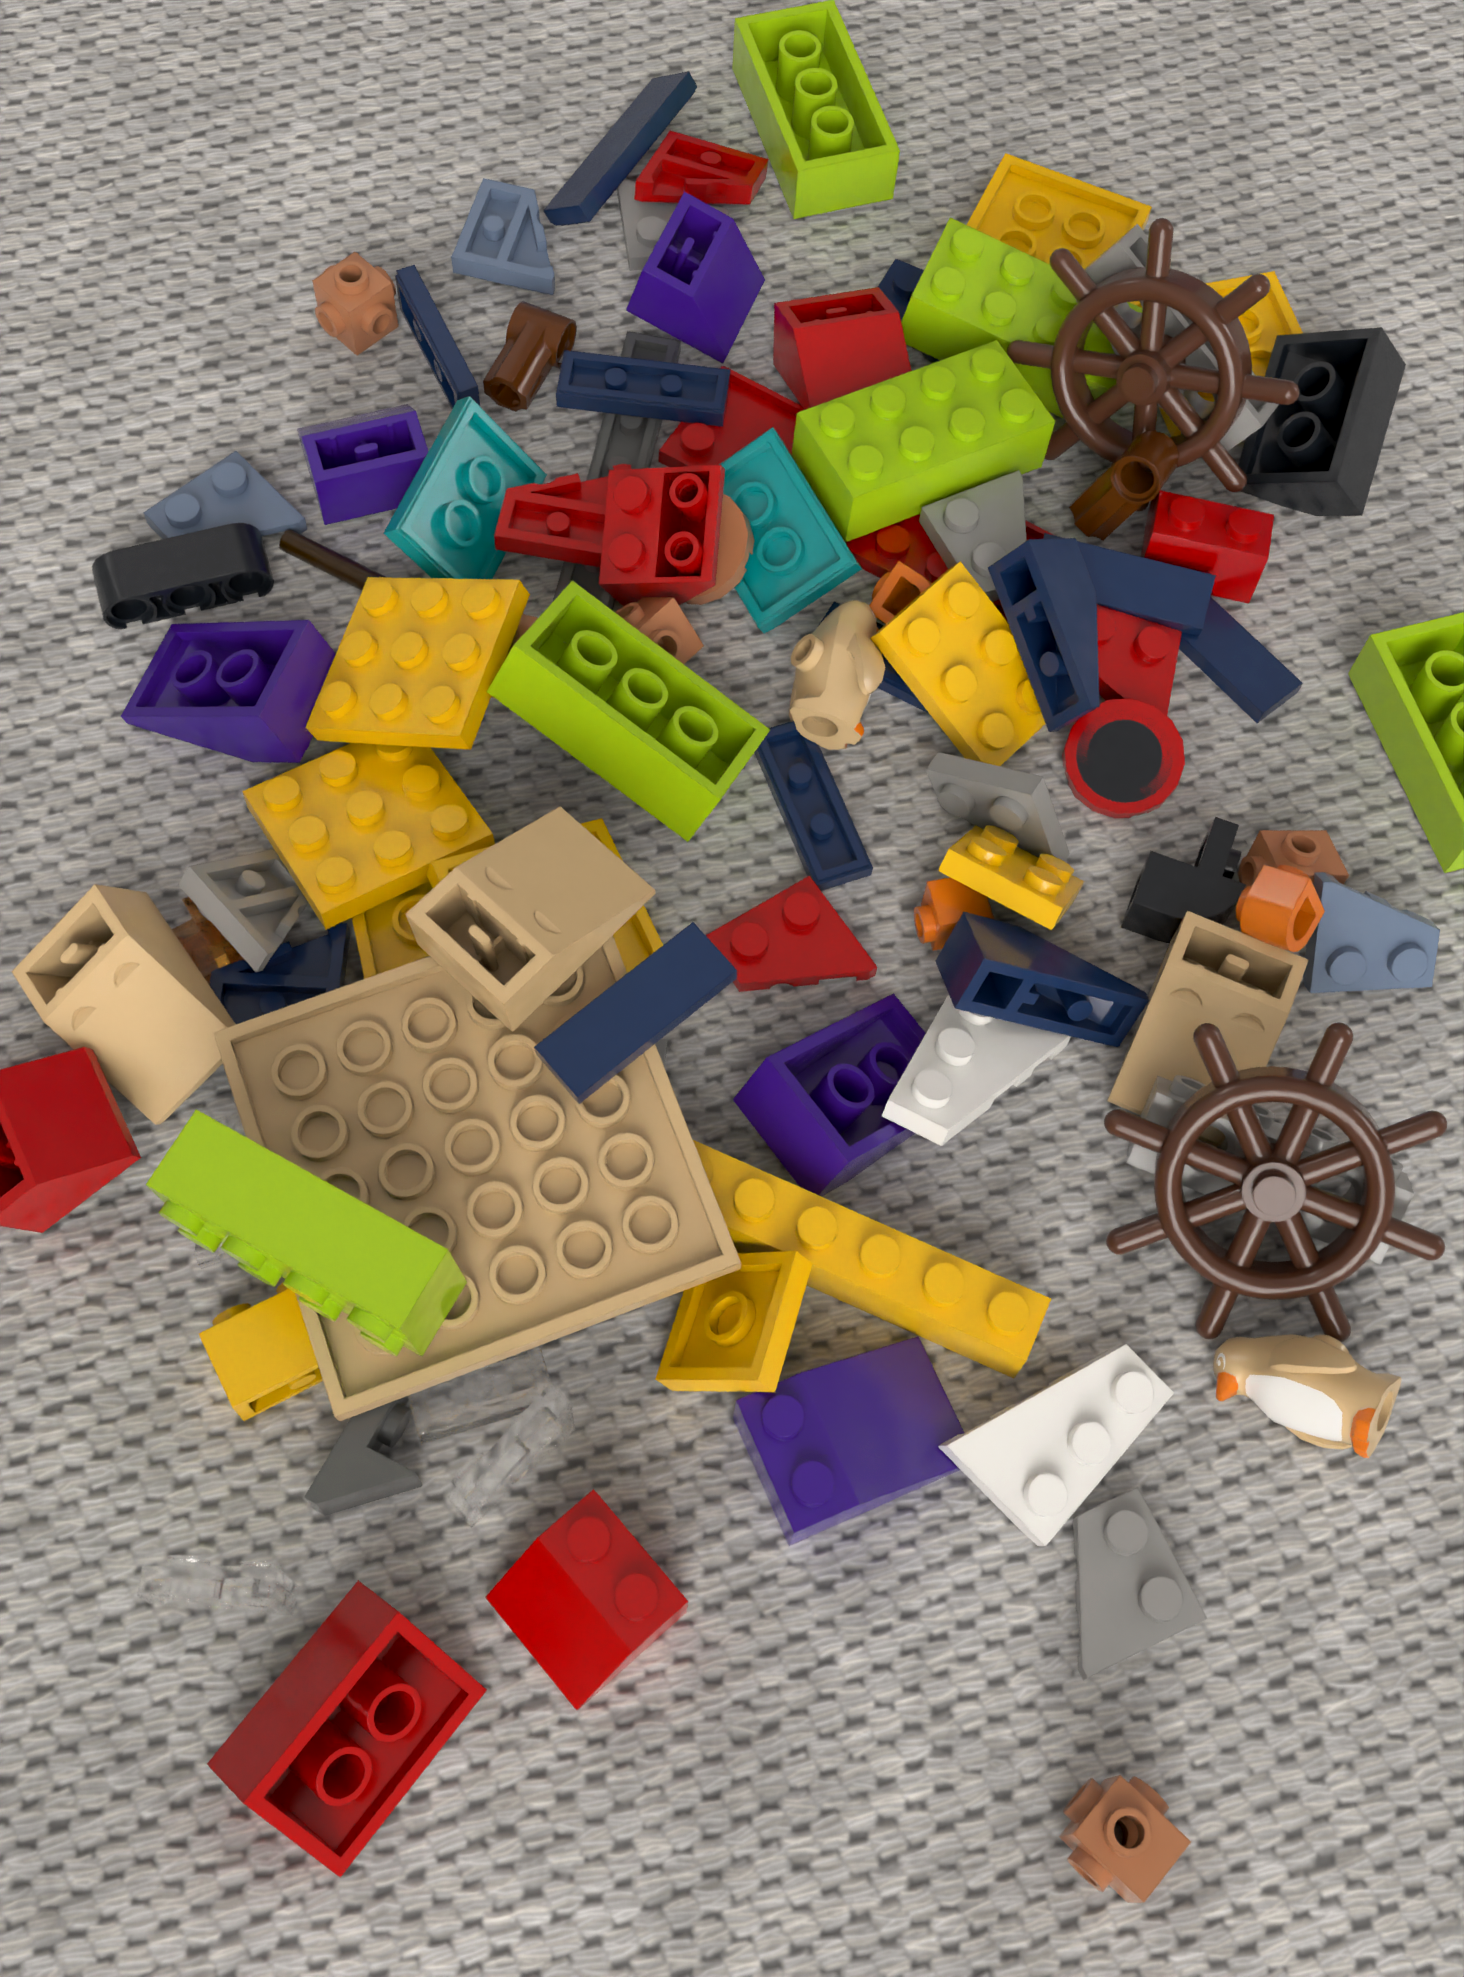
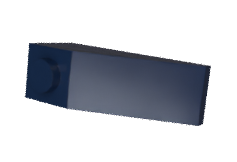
[988,538,1100,732]
[935,912,1149,1047]

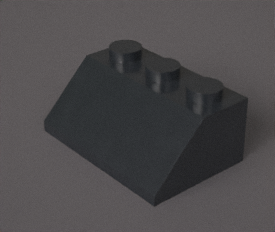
[1238,327,1406,516]

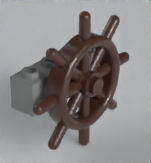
[1007,218,1300,512]
[1104,1022,1447,1342]

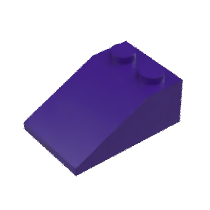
[121,620,336,763]
[733,993,926,1197]
[733,1336,964,1546]

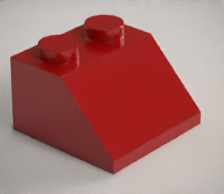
[1140,490,1274,604]
[485,1489,689,1711]

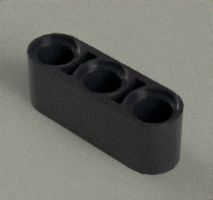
[92,523,274,630]

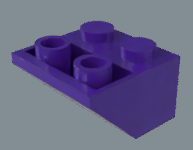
[626,191,765,363]
[297,404,429,525]

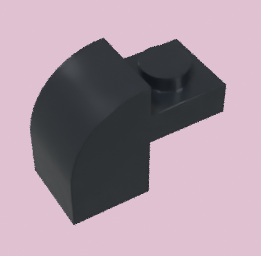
[1121,817,1246,943]

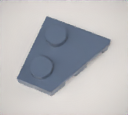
[451,178,555,295]
[143,451,307,539]
[1303,872,1440,993]

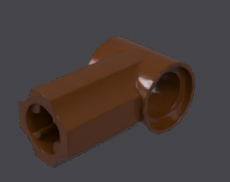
[483,301,577,412]
[1069,431,1179,541]

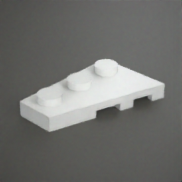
[882,994,1071,1146]
[938,1344,1174,1546]

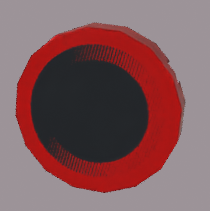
[1062,698,1185,819]

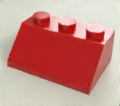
[207,1580,487,1878]

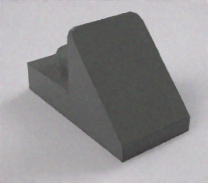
[304,1395,422,1516]

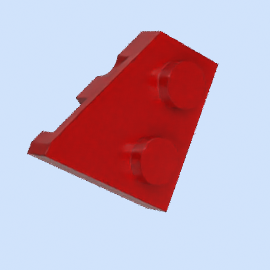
[634,130,769,205]
[494,463,632,567]
[1097,604,1182,716]
[706,876,877,992]

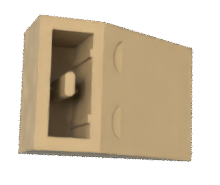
[406,806,656,1032]
[11,884,236,1125]
[1107,911,1308,1147]

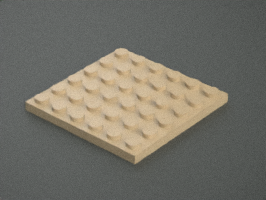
[213,935,741,1421]

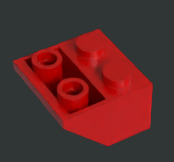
[773,287,912,410]
[599,465,725,606]
[0,1047,141,1233]

